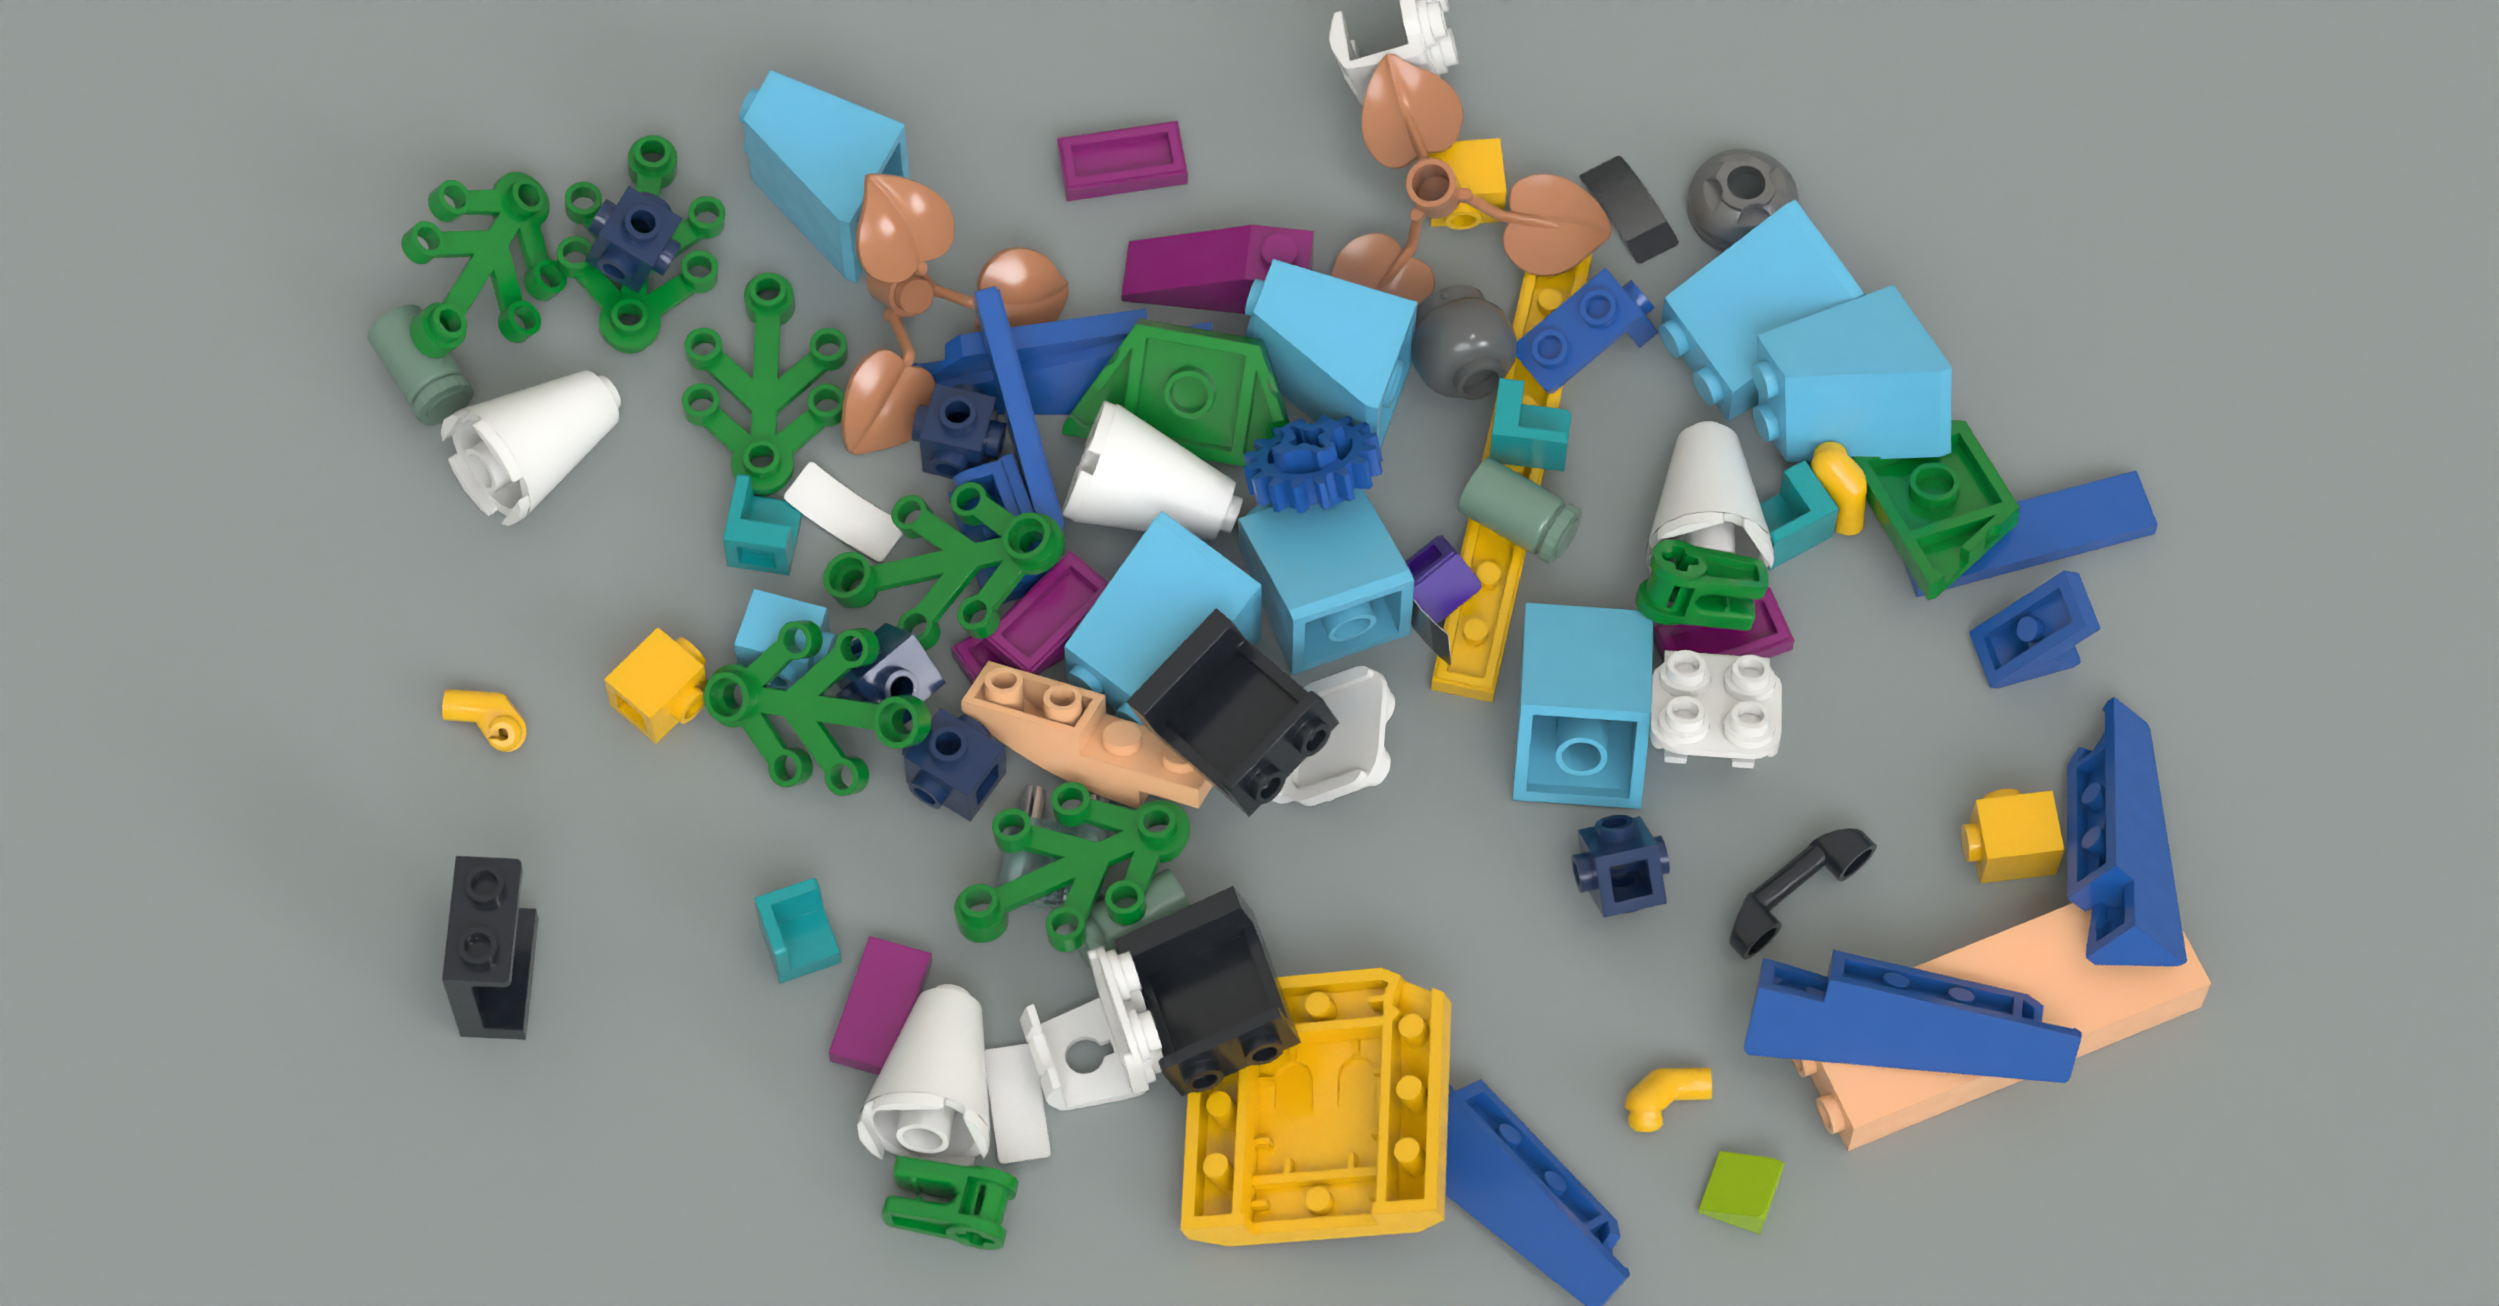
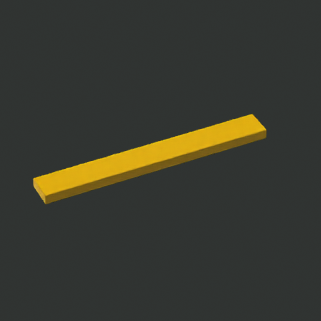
[1431,253,1593,702]

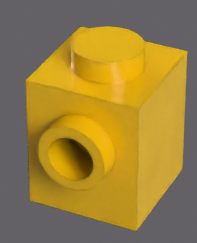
[1428,138,1507,230]
[604,627,707,744]
[1961,789,2065,884]

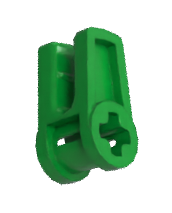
[1635,539,1769,631]
[882,1156,1019,1250]

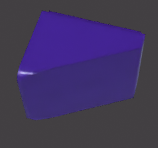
[1405,535,1482,623]

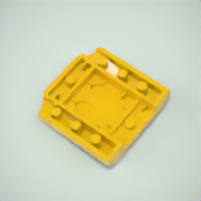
[1180,968,1452,1247]

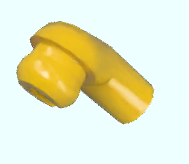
[1811,441,1867,535]
[442,689,527,752]
[1624,1067,1712,1132]

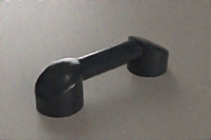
[1729,828,1877,960]

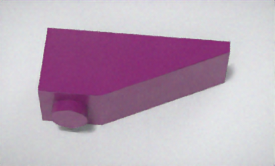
[1121,225,1314,314]

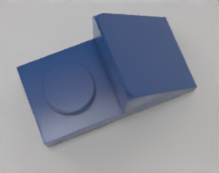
[1969,570,2101,689]

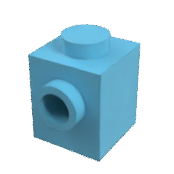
[734,589,837,690]

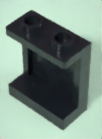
[1126,608,1339,817]
[442,856,539,1040]
[1115,886,1301,1096]

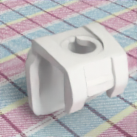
[1329,0,1459,106]
[1650,650,1782,769]
[1272,666,1395,806]
[1020,946,1163,1111]

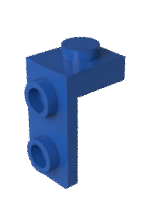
[1516,267,1658,394]

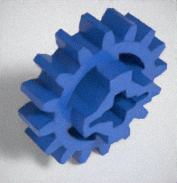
[1243,415,1383,513]

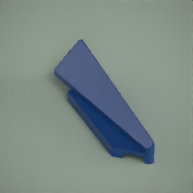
[912,308,1213,415]
[2067,697,2187,967]
[1744,950,2082,1083]
[1445,1079,1630,1306]

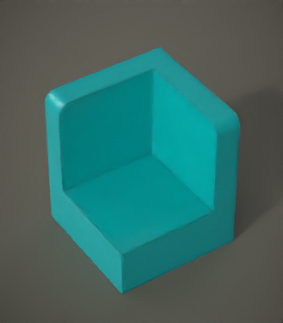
[1490,378,1571,472]
[1760,460,1839,571]
[723,474,803,576]
[754,878,842,984]

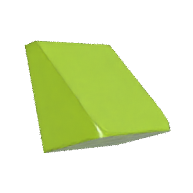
[1698,1151,1785,1235]

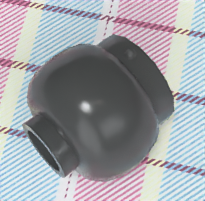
[1411,285,1517,400]

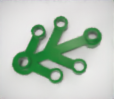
[557,135,725,354]
[401,172,567,358]
[682,273,848,496]
[823,482,1065,651]
[704,620,931,796]
[954,782,1191,952]

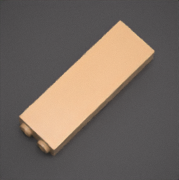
[1792,903,2211,1151]

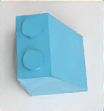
[739,70,910,283]
[1659,200,1865,421]
[1245,259,1417,449]
[1752,285,1952,462]
[1238,488,1414,675]
[1064,511,1262,725]
[1513,603,1653,809]

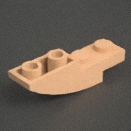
[961,661,1213,809]

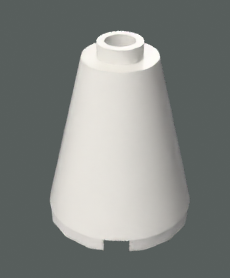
[441,370,621,526]
[1061,400,1243,541]
[1646,421,1774,574]
[857,984,991,1166]

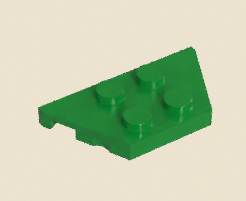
[1062,318,1290,466]
[1851,420,2020,601]

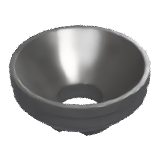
[1686,149,1799,252]

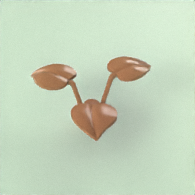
[1331,53,1612,306]
[841,173,1069,455]

